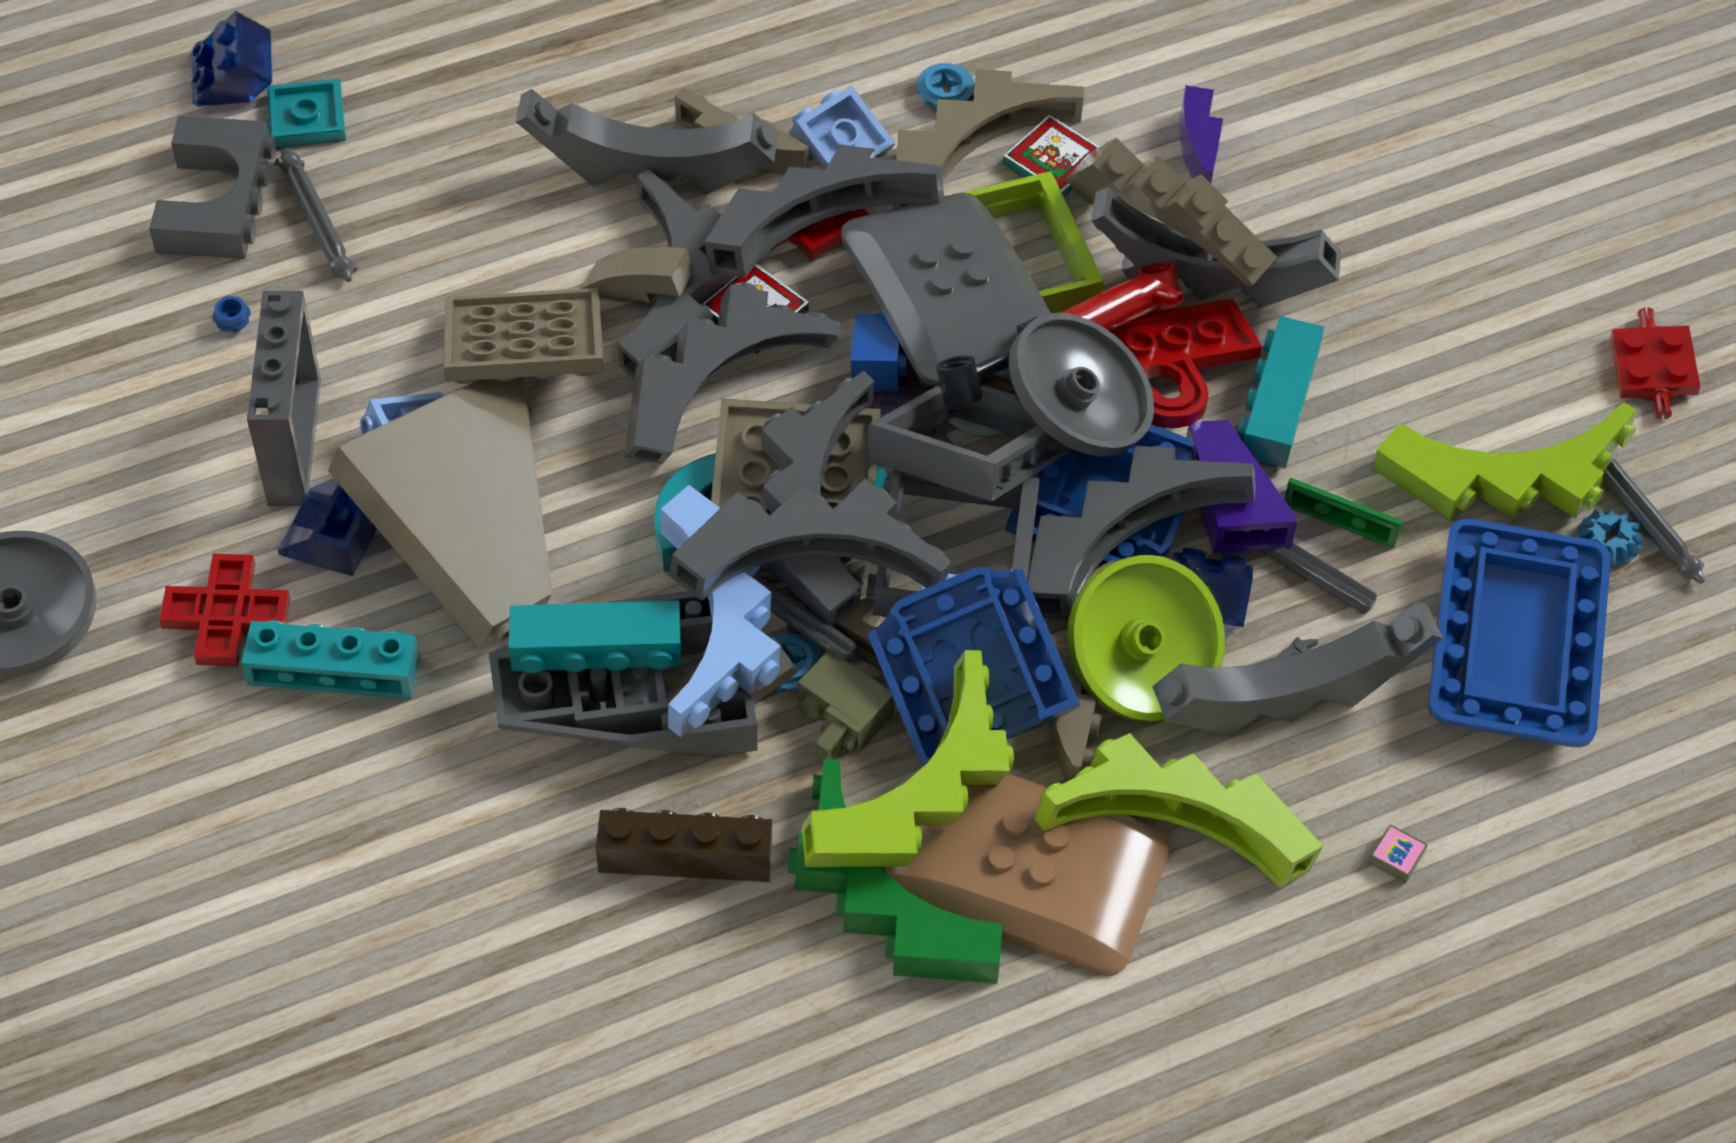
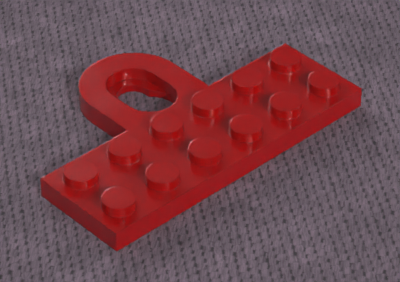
[1110,298,1263,428]

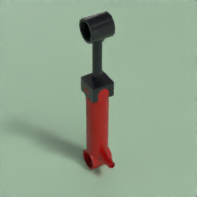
[936,262,1184,407]

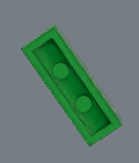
[1284,477,1404,548]

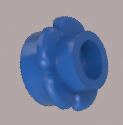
[212,296,251,332]

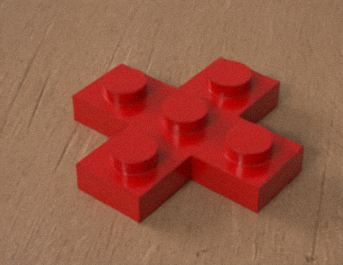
[159,553,291,667]

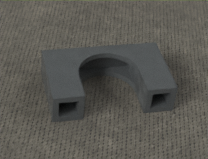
[149,116,276,259]

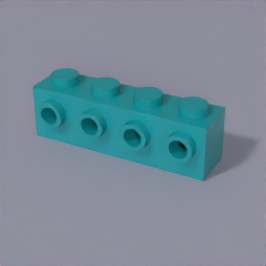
[1237,316,1325,468]
[509,601,681,673]
[241,620,420,699]

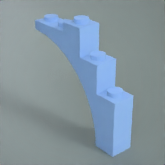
[661,485,781,737]

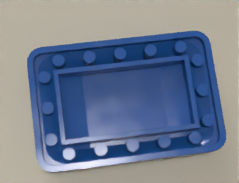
[1428,519,1611,748]

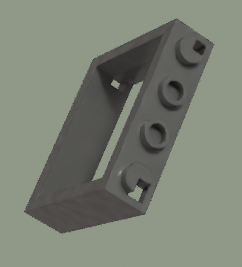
[247,291,321,506]
[866,384,1073,502]
[866,470,1040,617]

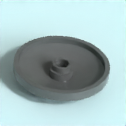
[1009,313,1154,456]
[0,531,97,677]

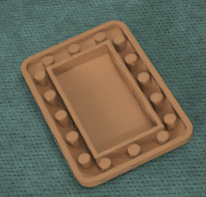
[885,774,1170,975]

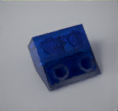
[190,10,272,107]
[277,479,377,576]
[1172,548,1253,628]

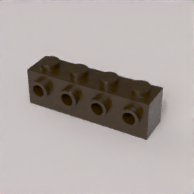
[596,808,773,882]

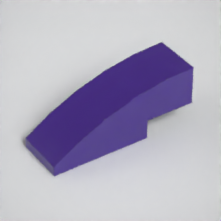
[1180,85,1223,183]

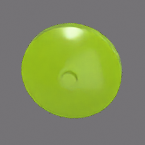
[1067,555,1225,722]

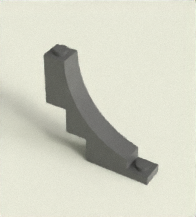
[516,89,778,195]
[1152,601,1443,737]

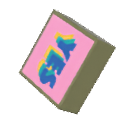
[1368,824,1428,883]

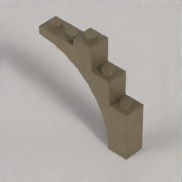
[893,69,1084,209]
[1065,138,1277,287]

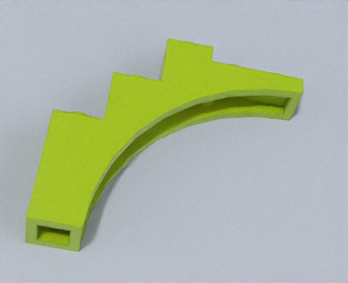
[1374,402,1637,521]
[802,650,1014,867]
[1034,733,1323,888]

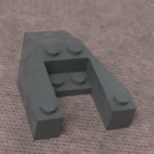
[489,591,758,756]

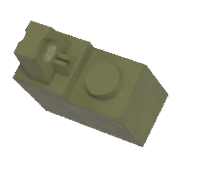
[798,651,894,760]

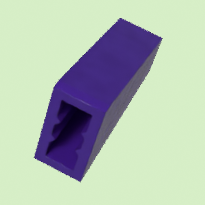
[1186,420,1297,554]

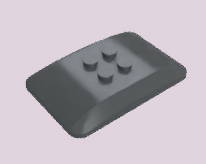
[841,193,1050,386]

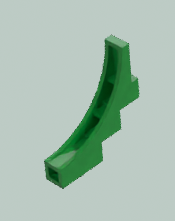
[788,759,1002,983]

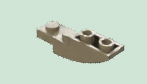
[675,88,809,175]
[1049,653,1102,781]

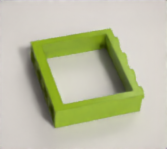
[962,171,1104,313]

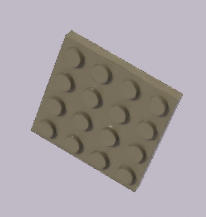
[444,288,604,384]
[711,398,881,558]

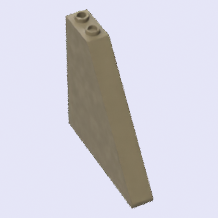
[328,377,553,649]

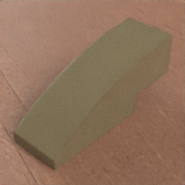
[582,246,695,303]

